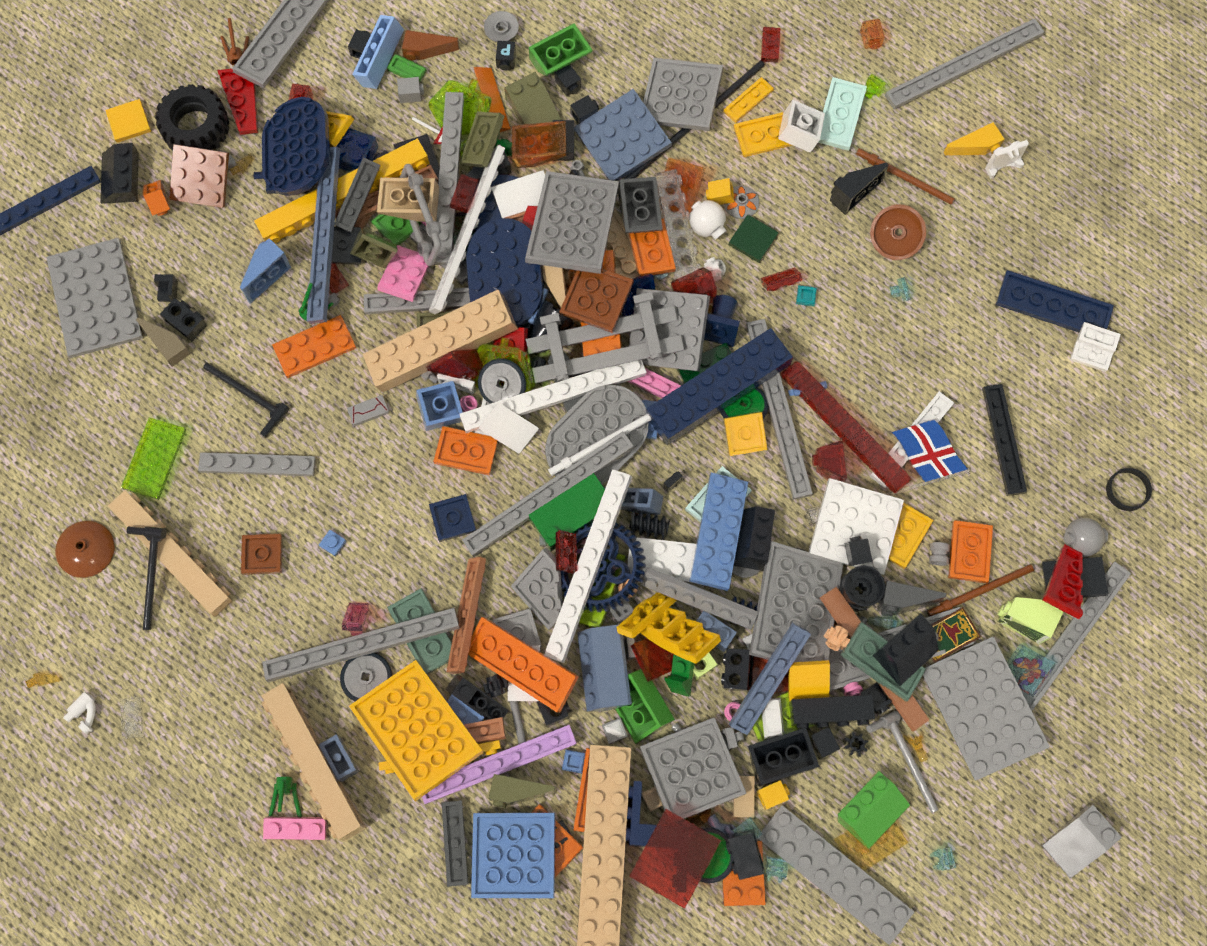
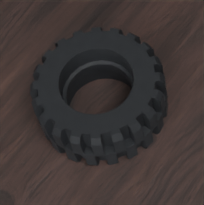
[155,84,230,150]

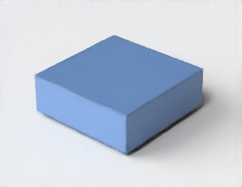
[562,750,585,774]

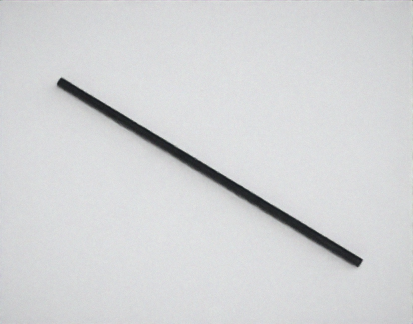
[617,60,765,194]

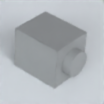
[397,77,424,103]

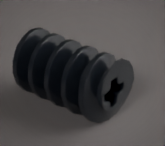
[629,510,671,540]

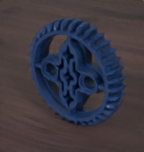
[557,521,646,613]

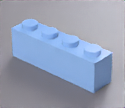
[352,15,404,89]

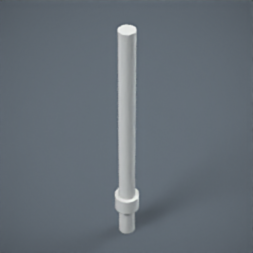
[548,414,651,476]

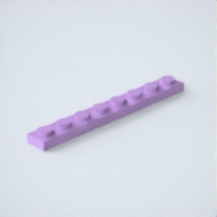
[422,725,577,804]

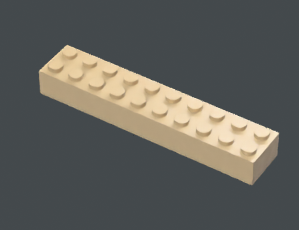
[577,745,631,946]

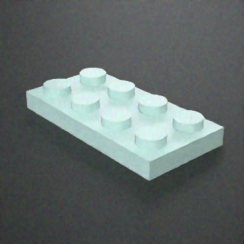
[818,77,867,151]

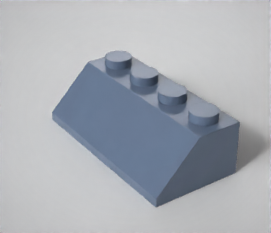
[577,625,632,712]

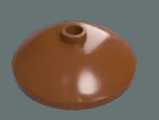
[870,204,926,260]
[55,521,115,578]

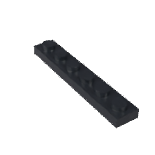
[982,384,1027,496]

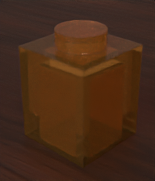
[860,19,885,49]

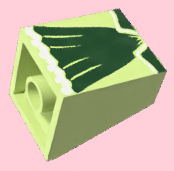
[997,597,1063,644]

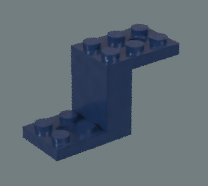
[626,781,689,893]

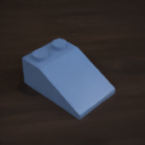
[240,238,291,304]

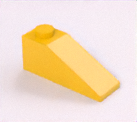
[944,122,1005,155]

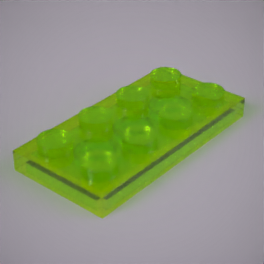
[121,417,186,500]

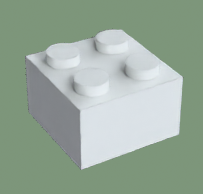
[778,100,825,152]

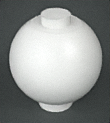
[689,200,726,240]

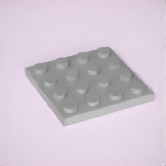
[643,58,723,131]
[629,288,710,372]
[640,717,746,825]

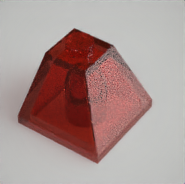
[670,267,717,304]
[426,349,484,380]
[812,441,847,483]

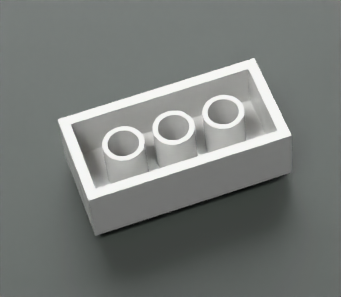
[628,538,704,588]

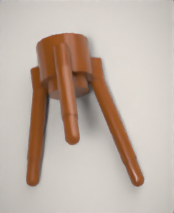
[220,18,249,65]

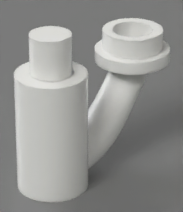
[63,691,96,734]

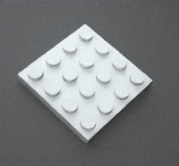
[809,478,904,575]

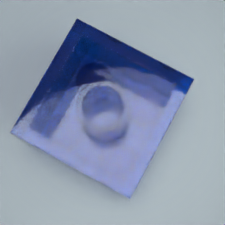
[336,128,378,172]

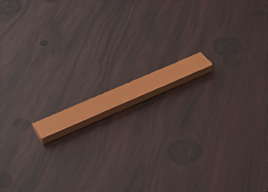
[820,587,929,732]

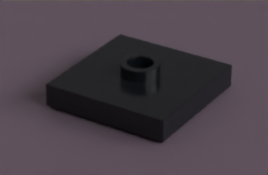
[331,227,361,265]

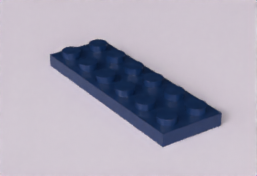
[995,270,1114,333]

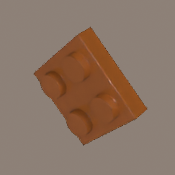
[241,534,282,575]

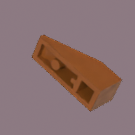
[402,30,459,61]

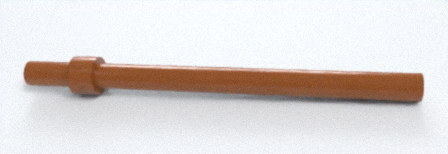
[856,148,955,205]
[927,564,1034,617]

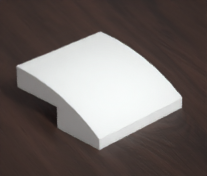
[1070,322,1121,372]

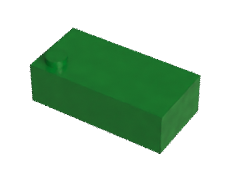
[528,473,605,552]

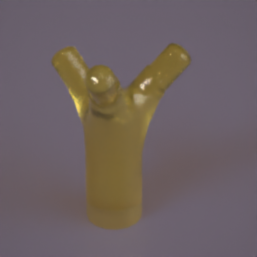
[903,735,928,762]

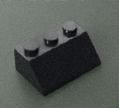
[100,143,139,204]
[733,506,775,571]
[873,613,939,686]
[748,727,819,787]

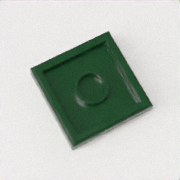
[728,214,779,263]

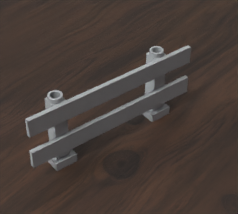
[526,292,684,384]

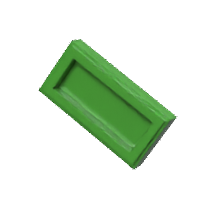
[387,54,427,82]

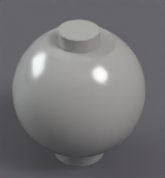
[1064,518,1108,557]

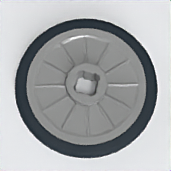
[478,359,526,404]
[340,653,392,701]

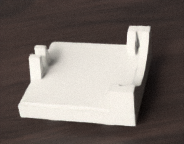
[985,140,1029,179]

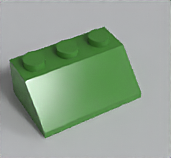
[528,23,593,76]
[616,668,675,744]
[838,771,910,849]

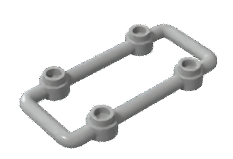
[400,164,442,266]

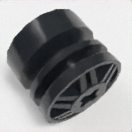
[839,565,886,612]

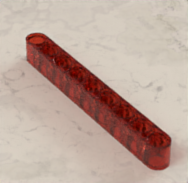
[781,361,911,493]

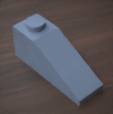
[604,487,664,515]

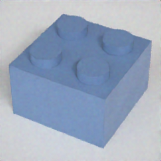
[416,381,463,431]

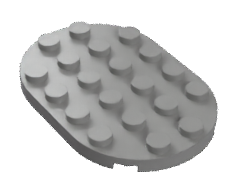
[545,385,648,484]

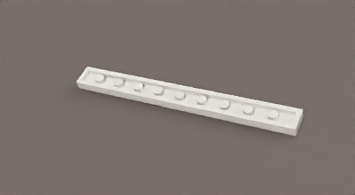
[429,145,505,314]
[460,360,646,433]
[544,470,632,663]

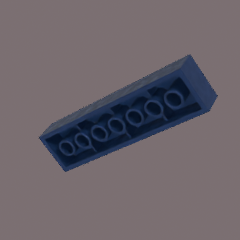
[646,328,793,446]

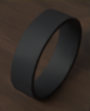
[1106,468,1152,511]

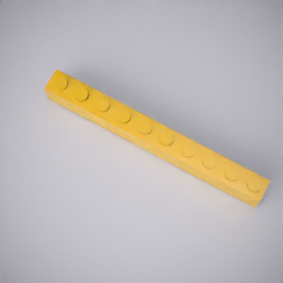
[254,138,430,244]

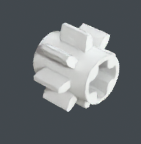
[703,257,726,282]

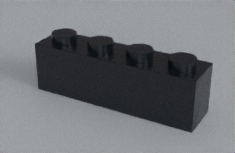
[789,695,875,729]

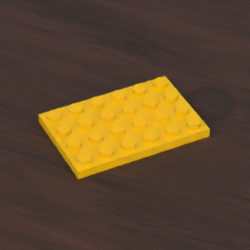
[349,660,483,802]

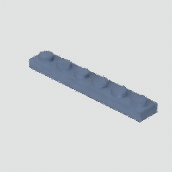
[729,622,811,735]

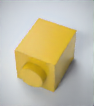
[706,178,735,205]
[756,780,790,810]

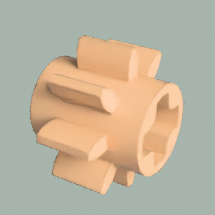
[823,626,850,651]

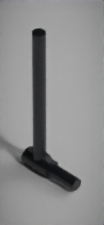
[203,362,290,438]
[126,526,167,630]

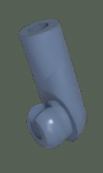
[706,814,736,837]

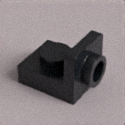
[861,683,892,715]

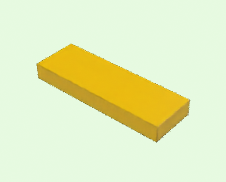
[723,77,774,123]

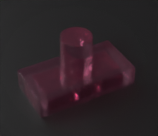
[342,603,369,636]

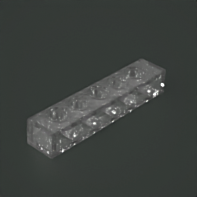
[654,169,701,284]

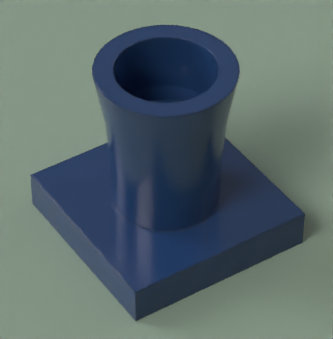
[704,295,740,347]

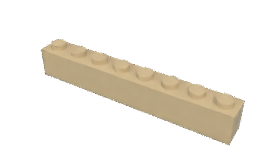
[108,490,232,617]

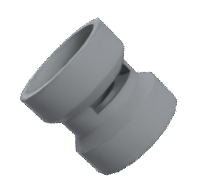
[929,542,950,566]

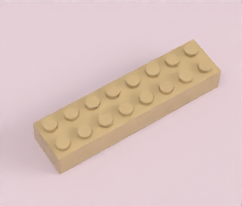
[363,290,518,392]
[261,683,366,841]

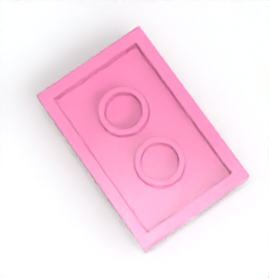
[377,245,429,302]

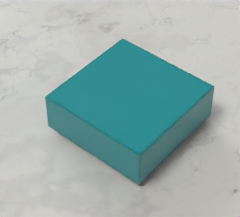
[796,285,817,307]

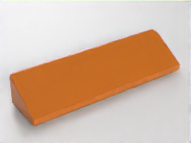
[474,67,511,132]

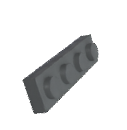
[334,157,381,233]
[441,800,468,887]

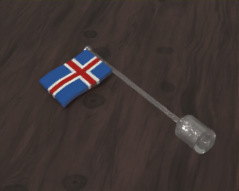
[805,420,972,527]

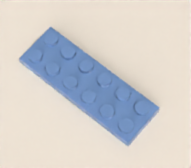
[689,472,748,591]

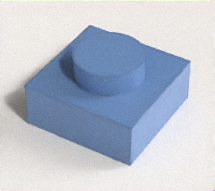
[319,530,346,557]

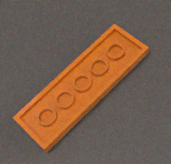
[468,617,579,713]

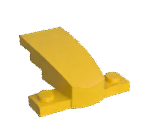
[616,592,721,664]

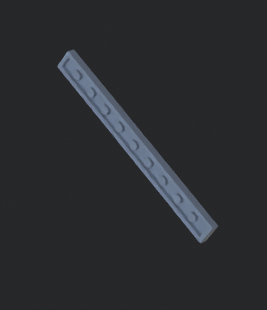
[307,147,340,324]

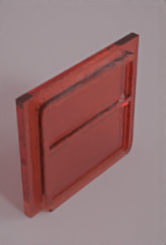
[629,809,721,909]

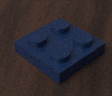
[429,494,476,542]

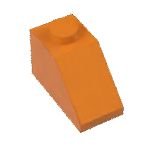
[143,180,170,216]

